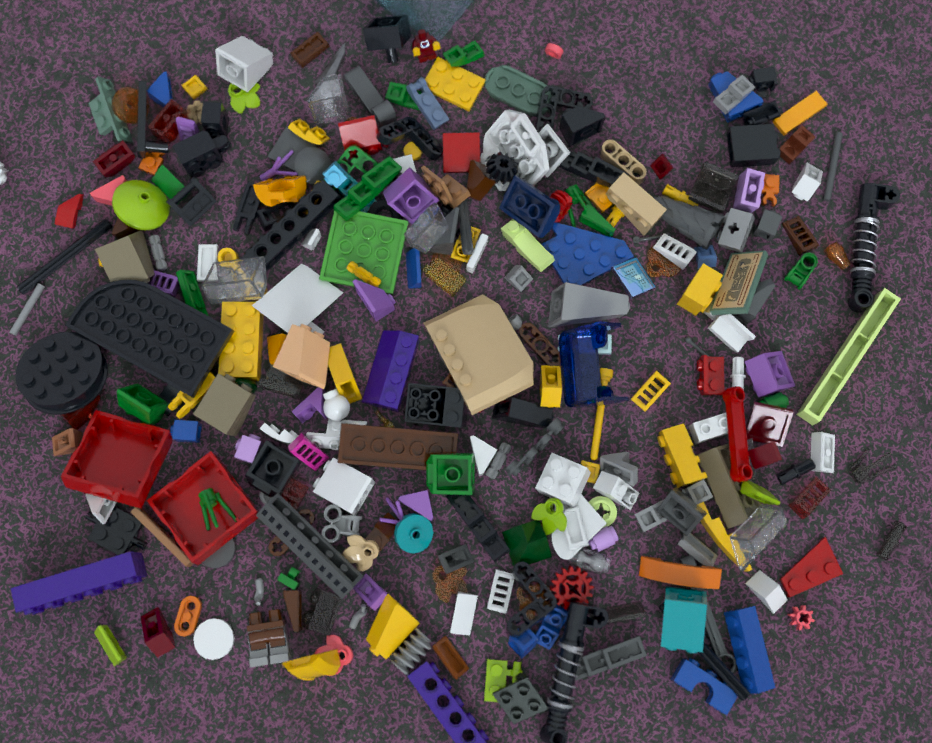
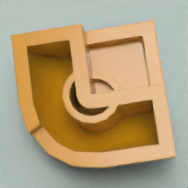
[253,176,306,207]

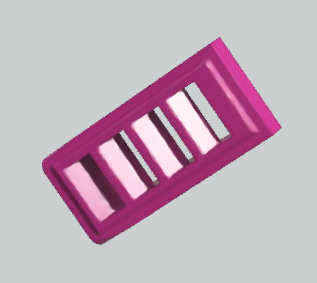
[288,433,329,471]

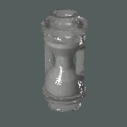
[568,548,611,574]

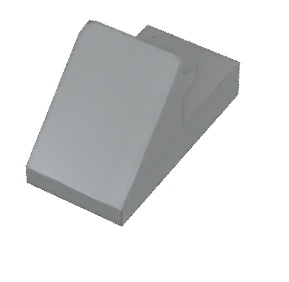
[600,452,638,486]

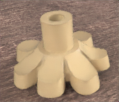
[187,101,203,125]

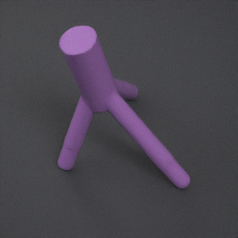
[260,150,298,181]
[379,497,416,534]

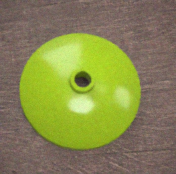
[112,180,170,230]

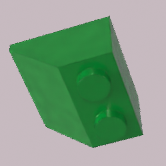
[117,383,169,425]

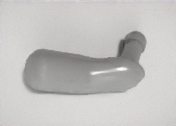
[254,578,264,606]
[349,604,367,629]

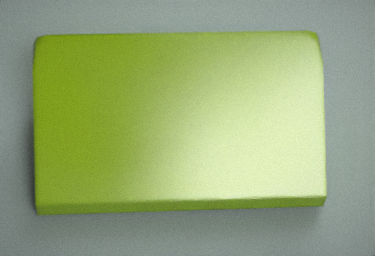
[740,480,780,505]
[94,625,126,666]

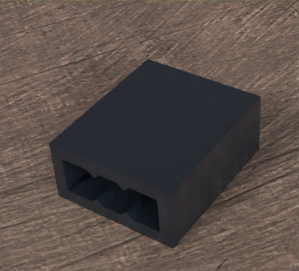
[726,124,780,168]

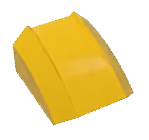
[282,649,341,681]

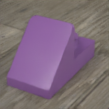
[292,387,327,423]
[353,574,387,611]

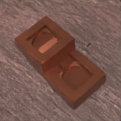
[780,125,815,165]

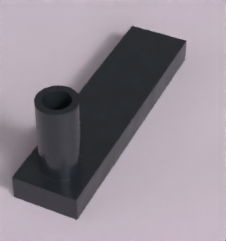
[137,81,168,158]

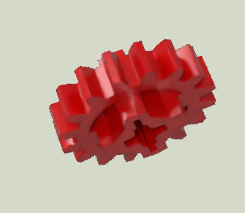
[549,565,594,609]

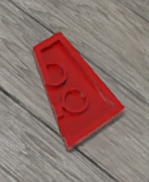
[780,537,843,598]

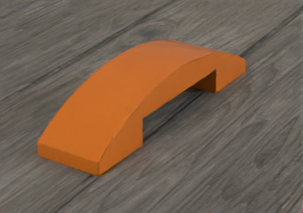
[639,556,722,589]

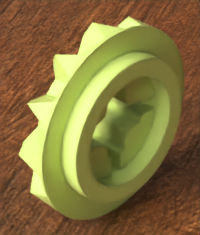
[589,496,617,527]

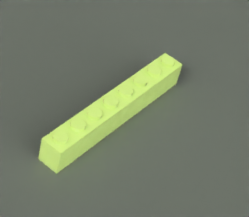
[796,288,901,425]

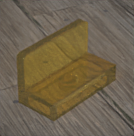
[423,258,466,297]

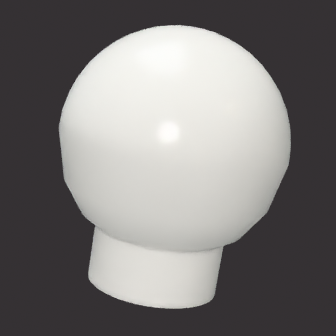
[323,388,350,421]

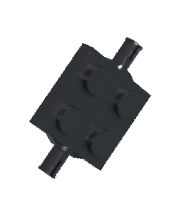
[85,506,148,555]

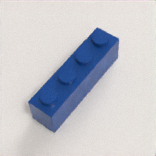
[724,606,776,694]

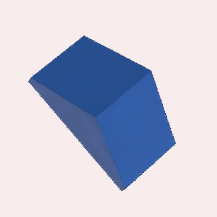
[147,72,174,113]

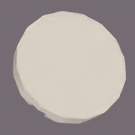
[193,618,235,660]

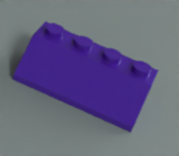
[362,330,420,413]

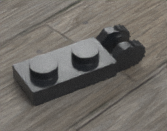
[233,181,262,235]

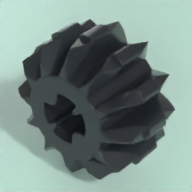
[486,151,518,185]

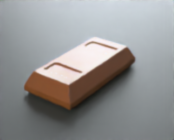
[432,636,469,680]

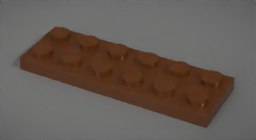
[337,423,458,470]

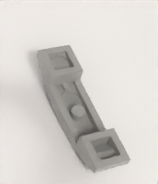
[634,479,713,532]

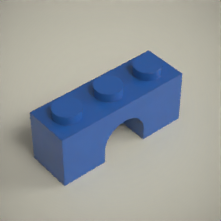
[671,658,738,715]

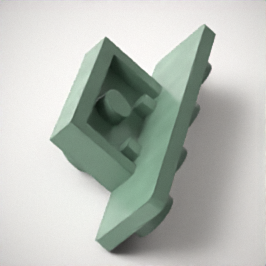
[89,76,133,144]

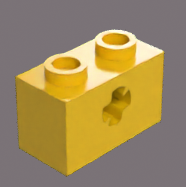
[539,365,562,408]

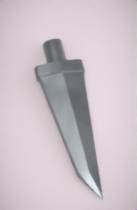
[314,44,345,96]

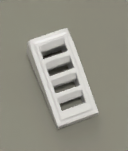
[653,233,697,270]
[487,570,514,614]

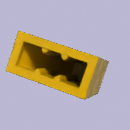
[328,343,362,404]
[366,594,420,659]

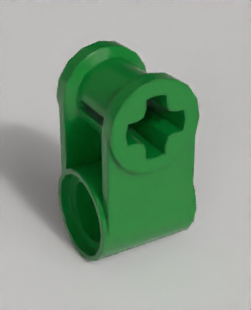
[783,253,818,290]

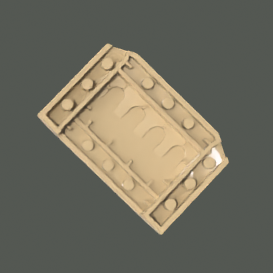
[423,294,534,415]

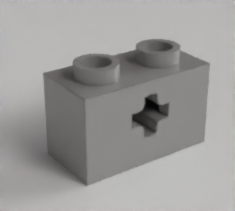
[717,208,755,253]

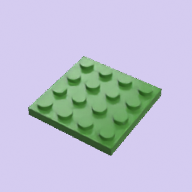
[319,210,409,295]

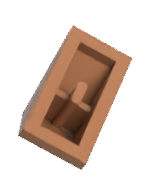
[52,428,83,456]

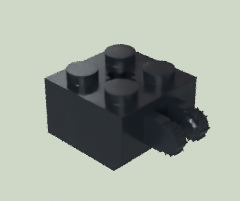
[172,131,231,177]

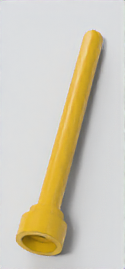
[590,368,613,460]

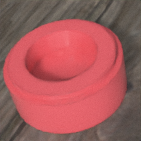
[545,43,564,59]

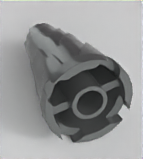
[654,195,725,250]

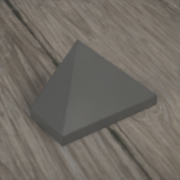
[438,544,474,574]

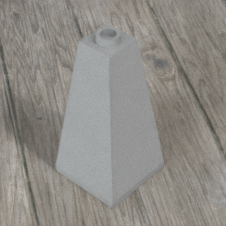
[548,282,630,328]

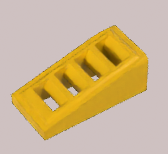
[631,371,671,412]

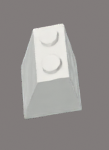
[215,36,273,92]
[313,458,375,516]

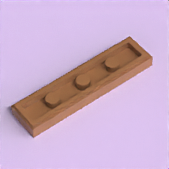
[131,507,194,567]

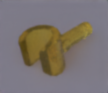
[374,410,395,428]

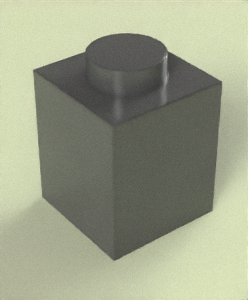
[753,209,782,241]

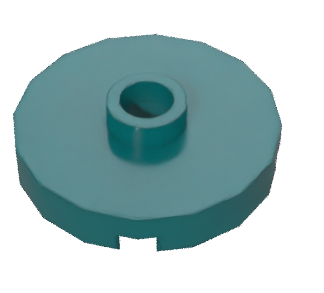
[394,513,433,554]

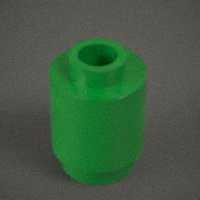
[758,392,789,408]

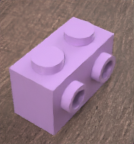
[733,168,765,213]

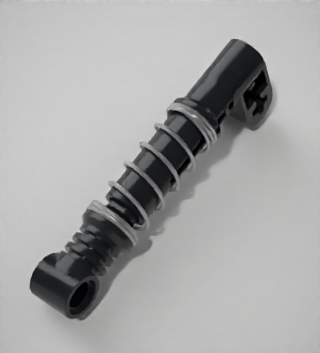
[848,183,900,312]
[540,601,609,743]

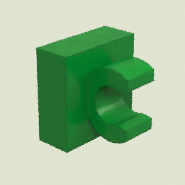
[277,567,301,590]

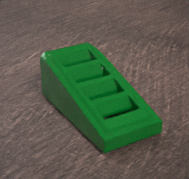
[579,204,616,237]

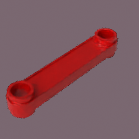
[722,386,753,482]

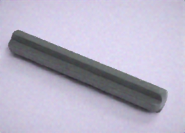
[457,198,474,255]

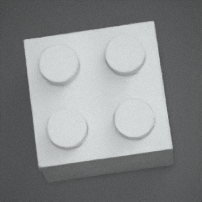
[535,453,591,507]

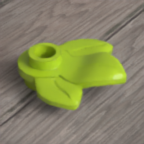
[228,83,260,114]
[531,498,567,535]

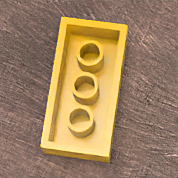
[218,302,264,381]

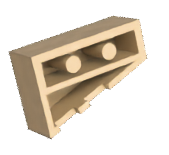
[606,172,667,236]

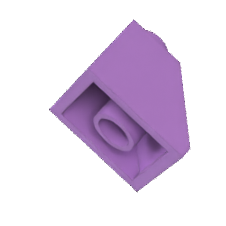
[383,167,439,224]
[745,351,795,397]

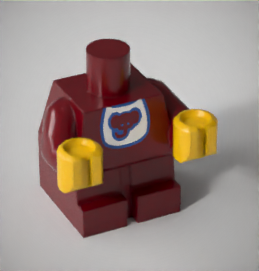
[412,29,441,63]

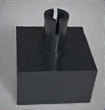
[363,14,412,63]

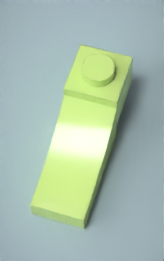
[501,219,555,272]

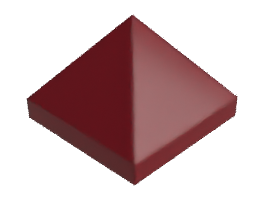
[650,154,673,180]

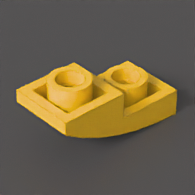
[288,119,330,145]
[451,227,481,263]

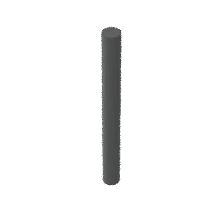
[823,132,843,202]

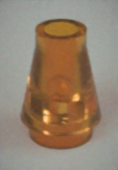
[824,241,851,270]

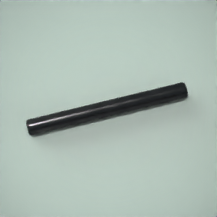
[17,219,113,295]
[659,601,751,701]

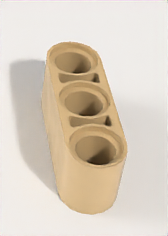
[600,140,646,185]

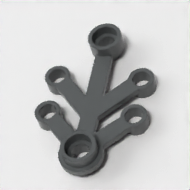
[505,417,564,477]

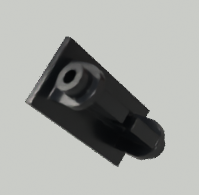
[743,100,783,126]

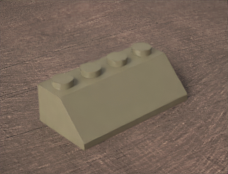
[698,443,766,529]

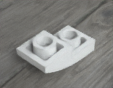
[260,423,298,445]

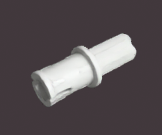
[730,357,746,390]

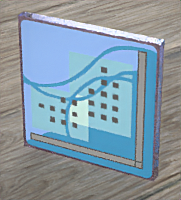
[611,257,656,299]

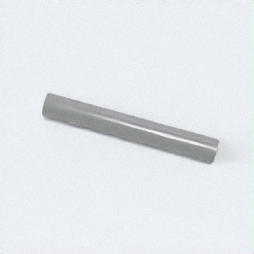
[9,283,45,336]

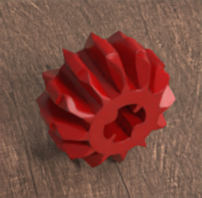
[550,190,572,222]

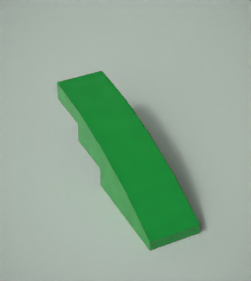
[334,156,402,221]

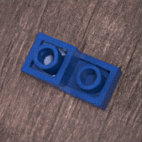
[535,604,568,650]

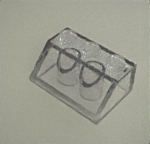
[307,74,351,126]
[201,256,267,304]
[730,504,787,571]

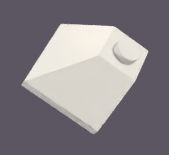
[539,124,570,177]

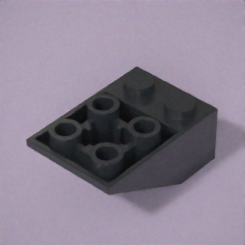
[404,383,468,428]

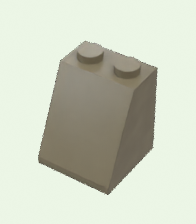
[95,230,155,283]
[193,373,256,436]

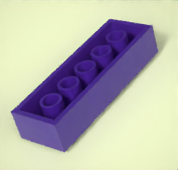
[10,551,147,615]

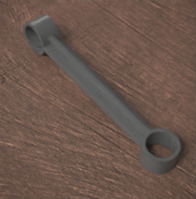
[679,555,736,672]

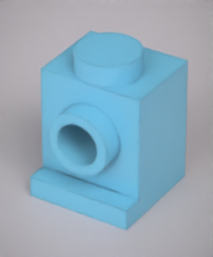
[322,161,349,188]

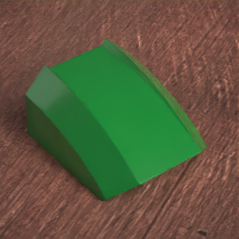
[426,453,475,495]

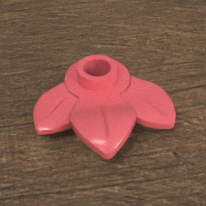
[314,635,353,676]

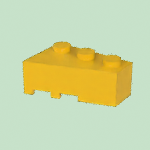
[657,423,707,488]

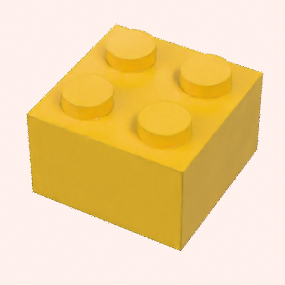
[677,263,723,316]

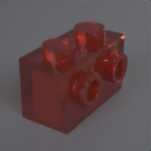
[148,99,190,145]

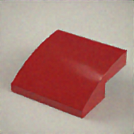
[443,133,480,173]

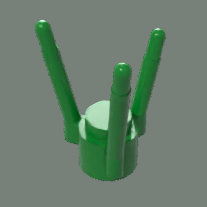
[565,185,600,227]
[198,488,237,531]

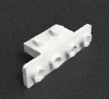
[306,419,367,450]

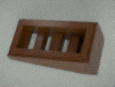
[782,216,819,256]
[283,590,302,632]

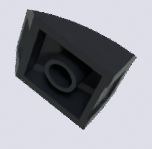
[245,440,302,497]

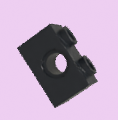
[201,101,229,139]

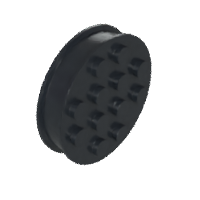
[15,332,108,415]

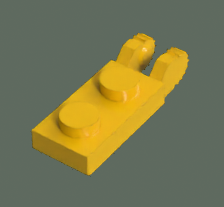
[168,372,216,419]

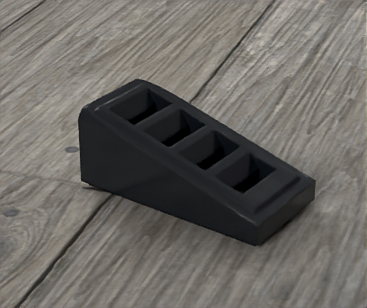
[257,202,295,232]

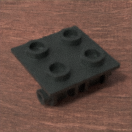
[492,673,549,724]

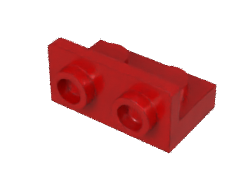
[697,355,725,395]

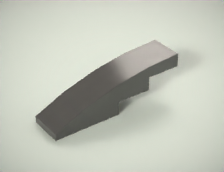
[575,636,647,681]

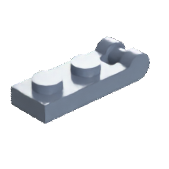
[406,77,450,130]

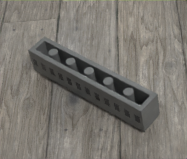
[256,493,364,599]

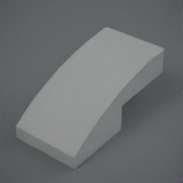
[713,75,755,115]

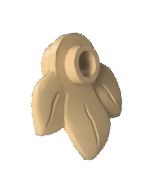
[342,535,379,571]

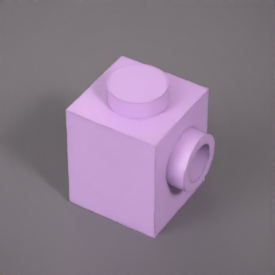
[234,434,264,464]

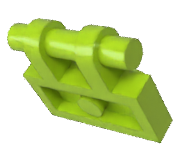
[484,659,523,702]

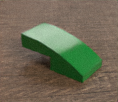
[443,40,485,67]
[385,82,422,110]

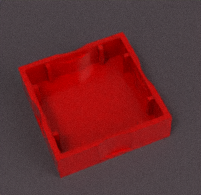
[61,410,173,509]
[146,451,259,565]

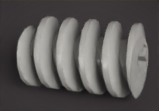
[390,628,433,675]

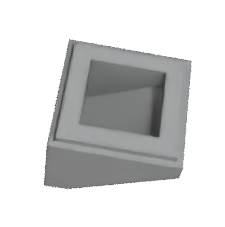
[504,265,533,292]

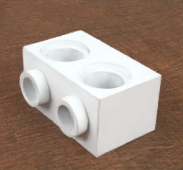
[688,413,728,445]

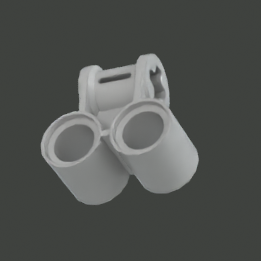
[322,505,362,543]

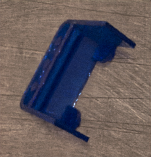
[559,321,629,408]

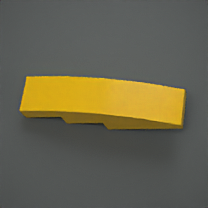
[697,502,753,572]

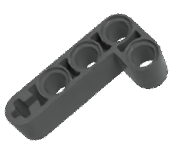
[343,66,396,130]

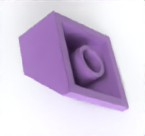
[352,279,396,321]

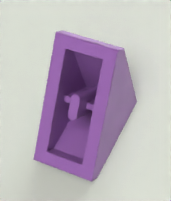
[398,490,434,522]

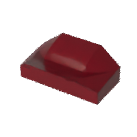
[93,140,136,178]

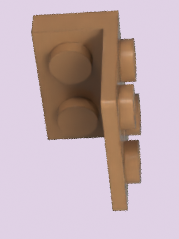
[421,166,471,209]

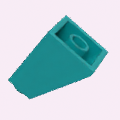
[661,586,707,653]

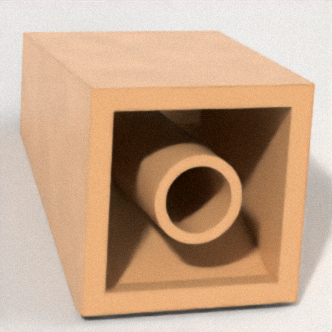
[273,324,330,389]

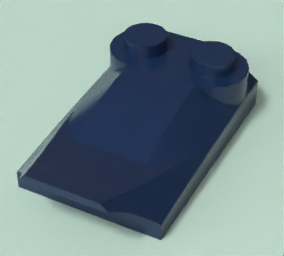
[499,175,561,238]

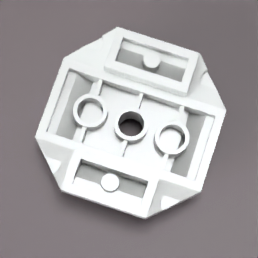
[480,109,551,191]

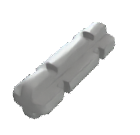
[149,235,168,271]
[486,442,511,479]

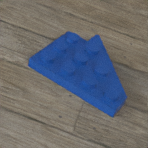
[541,222,634,286]

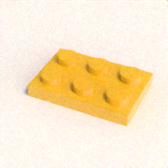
[425,57,486,111]

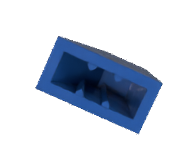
[709,71,764,123]

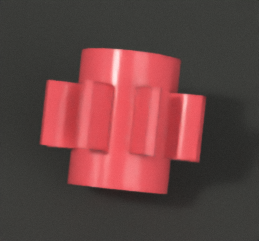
[788,605,815,630]

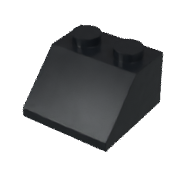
[559,106,606,147]

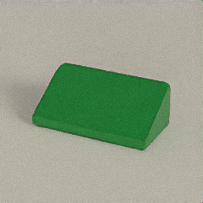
[151,164,190,204]

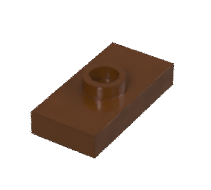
[290,31,330,68]

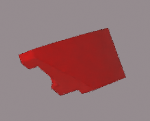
[55,194,84,228]

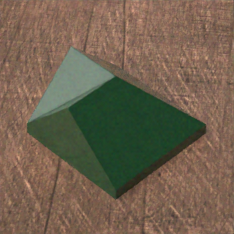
[502,520,552,569]

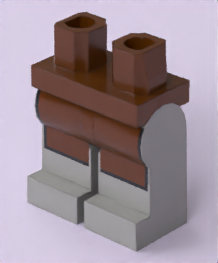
[246,609,292,667]

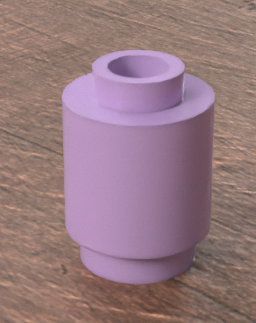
[588,526,619,552]

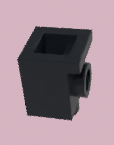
[748,67,778,92]

